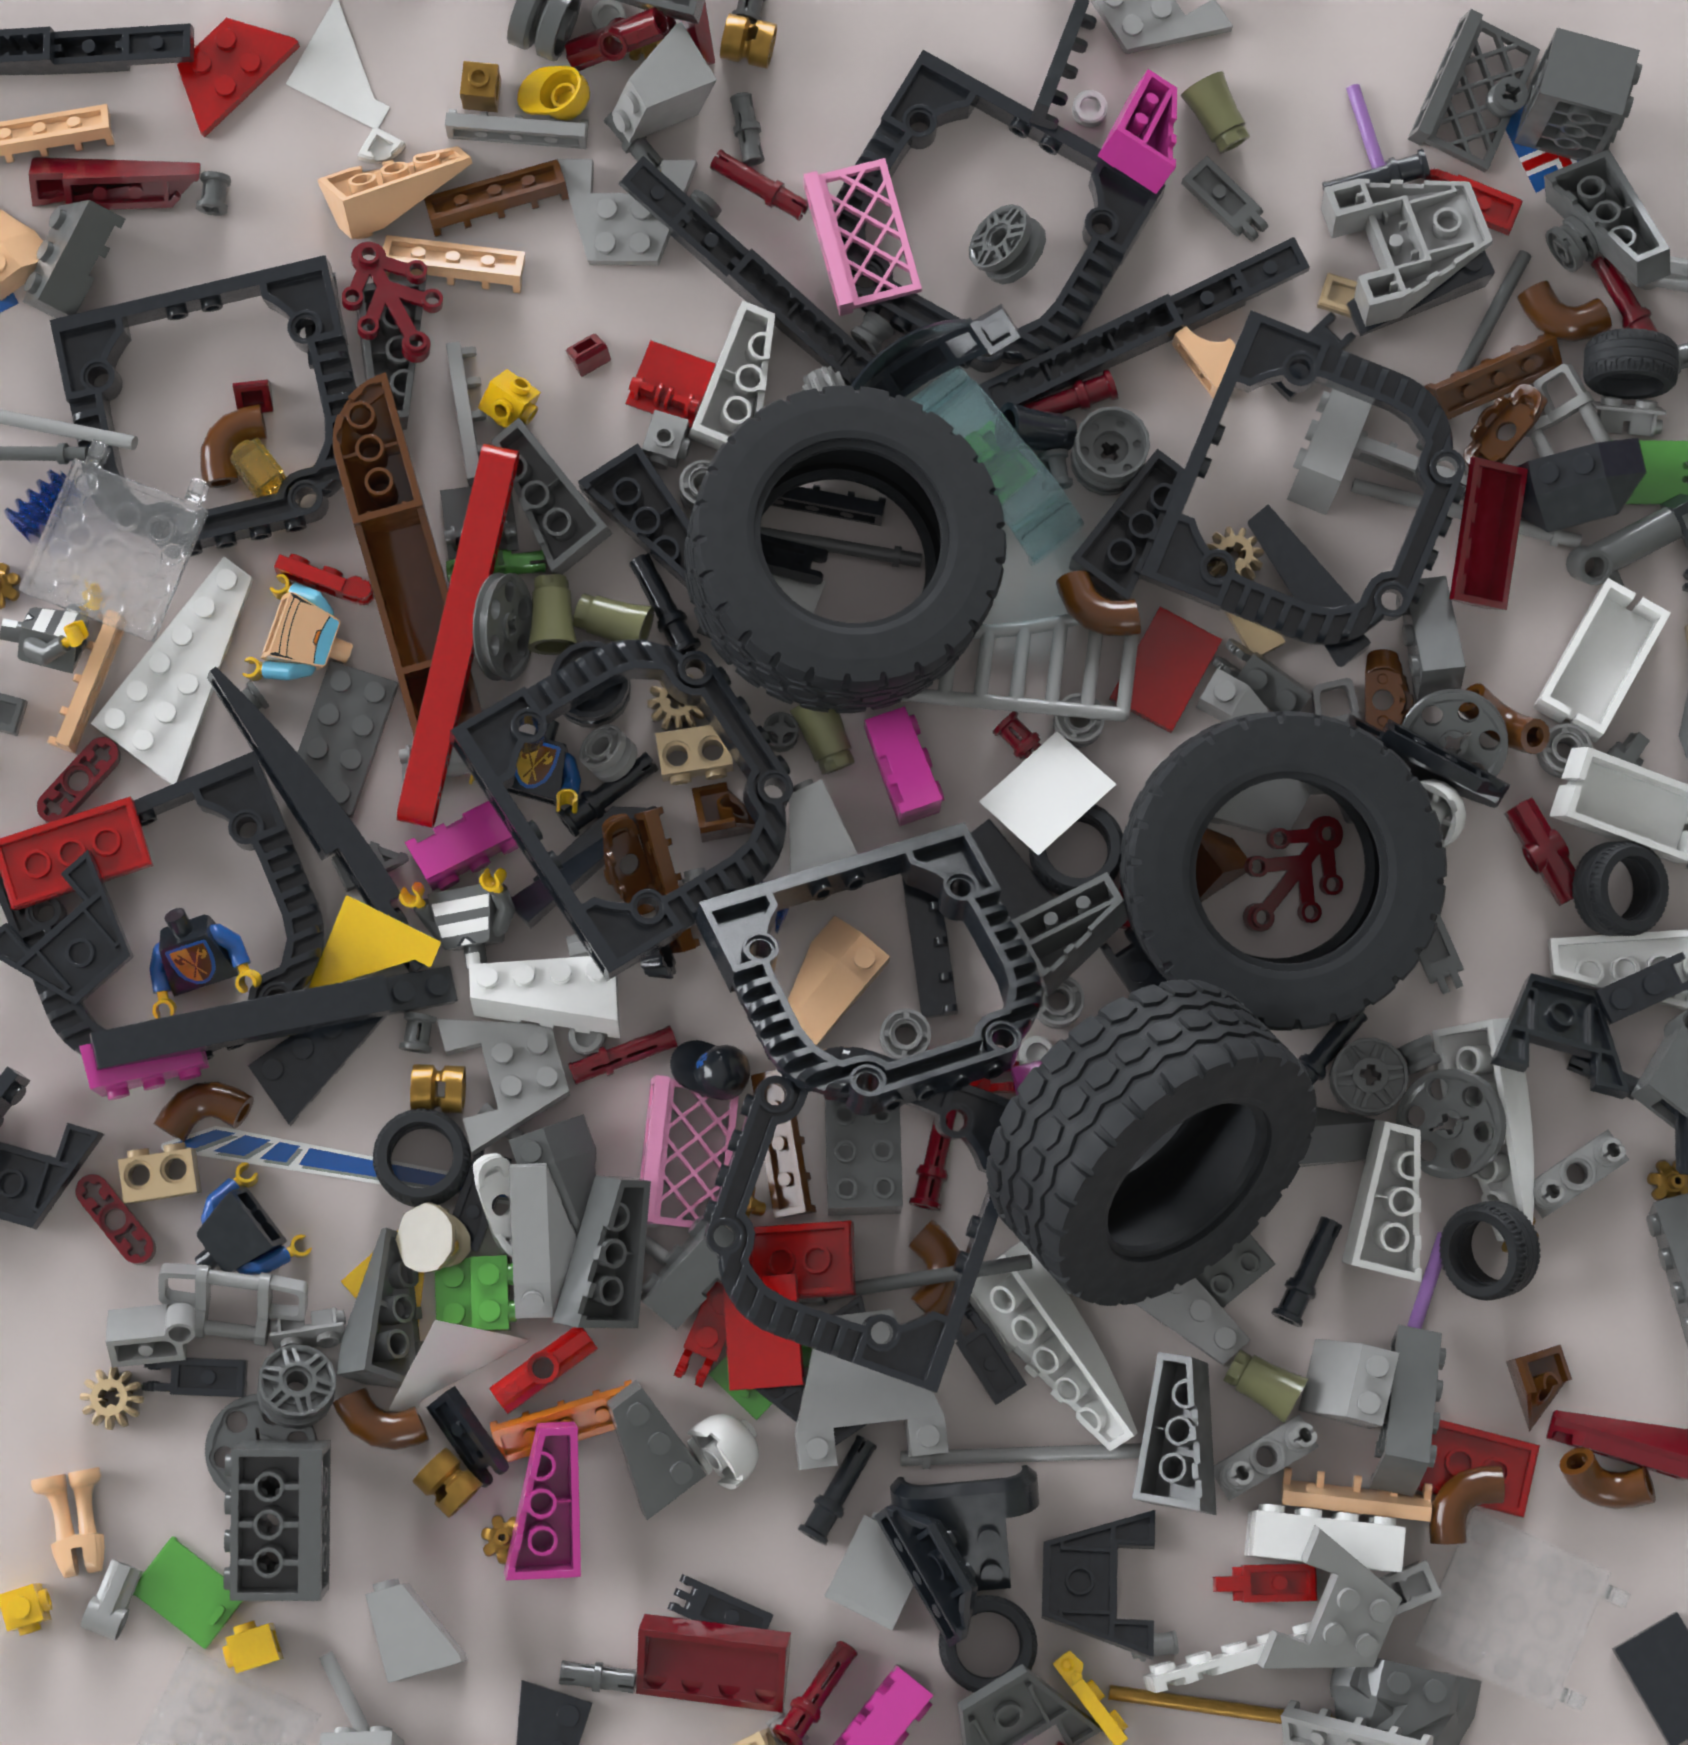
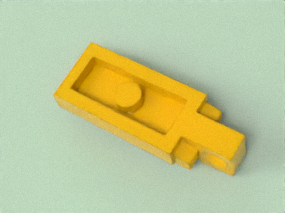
[1052,1650,1128,1745]

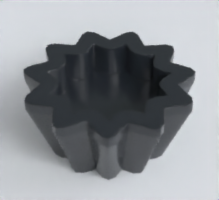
[640,944,676,979]

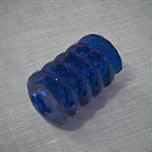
[4,469,85,545]

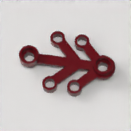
[342,241,443,363]
[1243,816,1344,932]

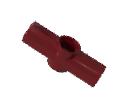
[565,7,669,71]
[1504,797,1576,906]

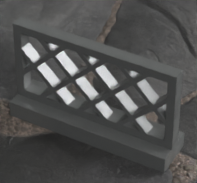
[1408,9,1540,173]

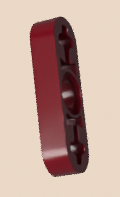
[37,737,121,823]
[75,1174,156,1265]

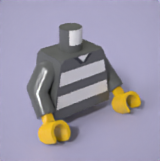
[0,584,104,674]
[399,868,515,969]

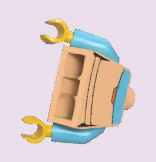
[242,574,353,681]

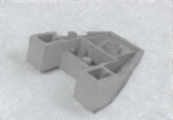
[1321,179,1493,327]
[1164,668,1310,838]
[794,1309,949,1470]

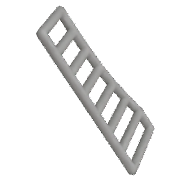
[902,613,1141,722]

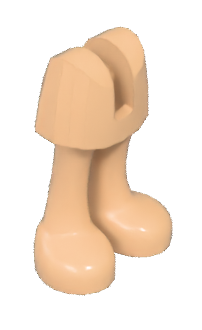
[31,1467,105,1578]

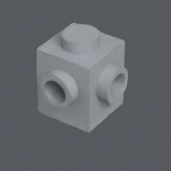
[642,410,692,470]

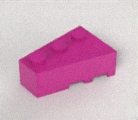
[1098,69,1177,194]
[864,706,945,827]
[405,801,519,891]
[79,1044,209,1101]

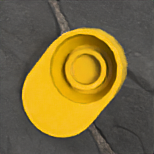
[517,66,591,121]

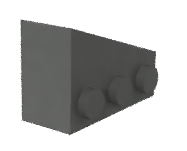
[23,200,126,318]
[1396,576,1466,707]
[1012,872,1128,997]
[641,1216,753,1330]
[606,1380,706,1520]

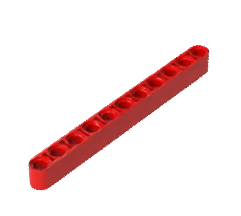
[397,444,520,828]

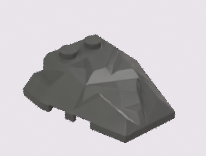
[1330,1658,1482,1745]

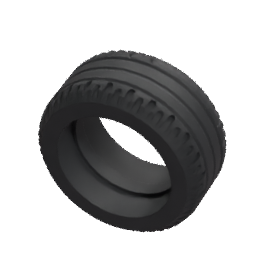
[1583,328,1679,399]
[1029,804,1123,895]
[1572,841,1669,936]
[373,1108,471,1207]
[1439,1201,1541,1301]
[938,1595,1038,1693]

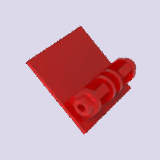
[625,340,716,428]

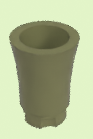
[1181,71,1250,153]
[528,574,577,655]
[573,593,654,642]
[789,705,855,775]
[1223,1349,1309,1423]

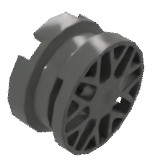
[1545,216,1599,272]

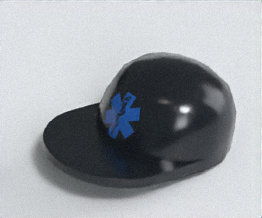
[670,1040,751,1100]

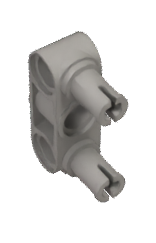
[1534,1130,1629,1219]
[1214,1414,1319,1501]

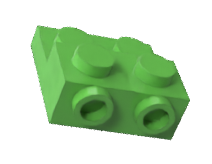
[435,1255,517,1331]

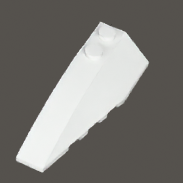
[1432,1018,1534,1241]
[969,1241,1138,1451]

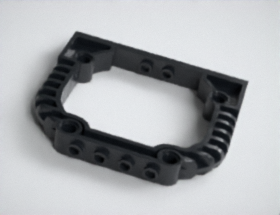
[833,50,1166,373]
[50,255,357,557]
[1140,310,1466,645]
[449,639,793,981]
[0,751,324,1060]
[696,822,1042,1116]
[702,1046,1010,1393]

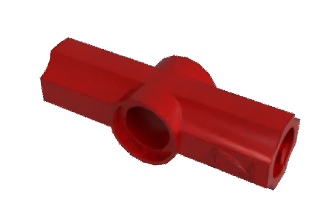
[489,1327,598,1414]

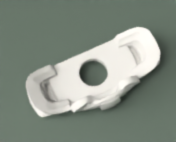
[473,1153,512,1256]

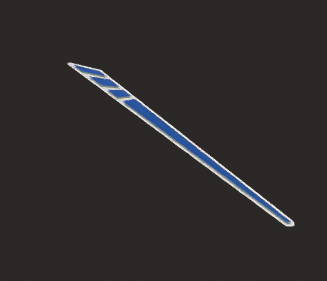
[161,1126,662,1228]

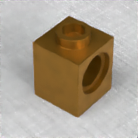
[460,61,501,113]

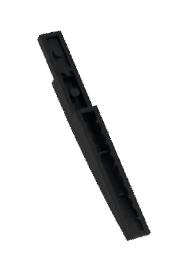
[0,23,194,75]
[619,156,873,386]
[978,237,1310,417]
[207,667,426,973]
[90,966,458,1070]

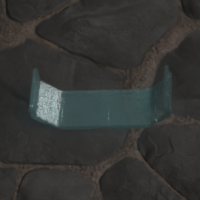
[911,366,1084,566]

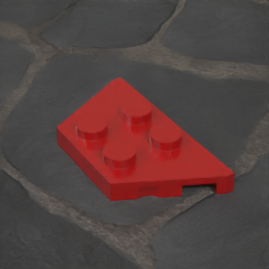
[177,17,300,138]

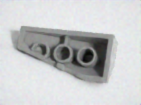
[509,1163,577,1319]

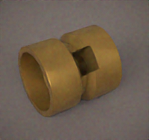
[720,13,777,69]
[410,1064,466,1114]
[412,1447,483,1518]

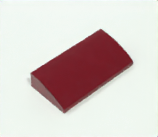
[1449,457,1528,610]
[636,1614,791,1713]

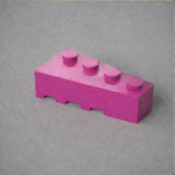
[504,1421,581,1581]
[833,1665,933,1745]

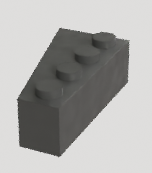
[355,279,427,430]
[492,418,613,575]
[553,1176,651,1328]
[1370,1325,1446,1496]

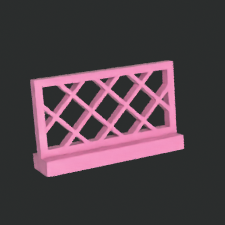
[803,158,922,316]
[639,1075,739,1228]

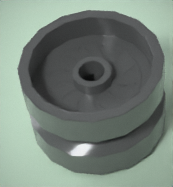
[507,0,582,61]

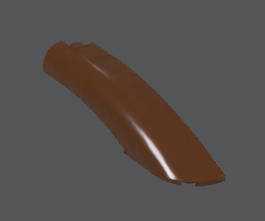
[332,372,482,736]

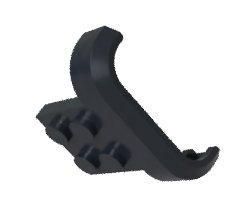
[890,1465,1039,1591]

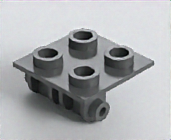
[440,486,519,559]
[1195,1234,1275,1308]

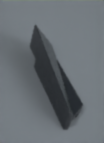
[1248,504,1371,667]
[1345,714,1510,808]
[511,806,657,929]

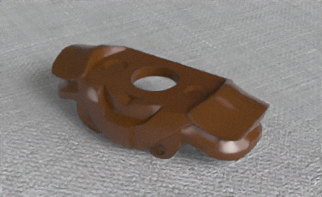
[1463,384,1548,467]
[1365,649,1414,731]
[602,814,655,915]

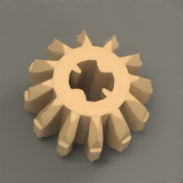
[1206,526,1264,581]
[647,674,705,731]
[80,1366,144,1430]

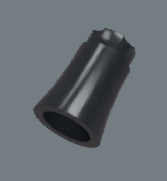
[995,402,1077,452]

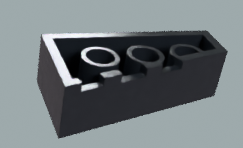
[578,443,689,588]
[1069,449,1184,601]

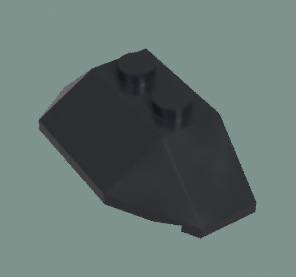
[1517,438,1647,533]
[874,1504,978,1648]

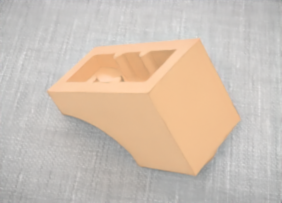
[1172,326,1236,399]

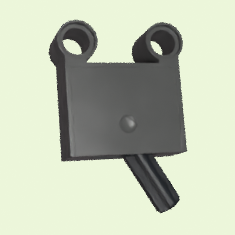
[1631,1009,1688,1175]

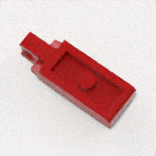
[1213,1564,1318,1603]

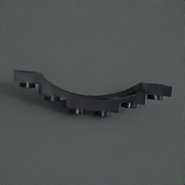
[851,304,1021,398]

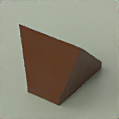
[691,782,755,843]
[1196,828,1253,902]
[1506,1344,1572,1432]

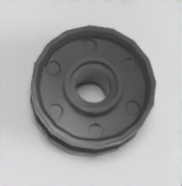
[969,204,1046,285]
[257,1344,336,1429]

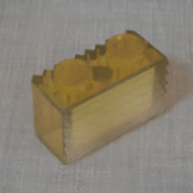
[230,438,286,498]

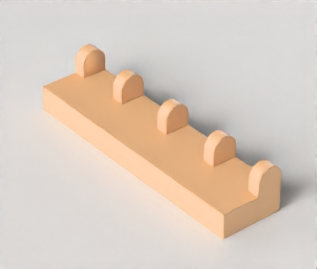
[0,104,115,163]
[383,235,525,294]
[47,610,128,754]
[1281,1467,1432,1522]

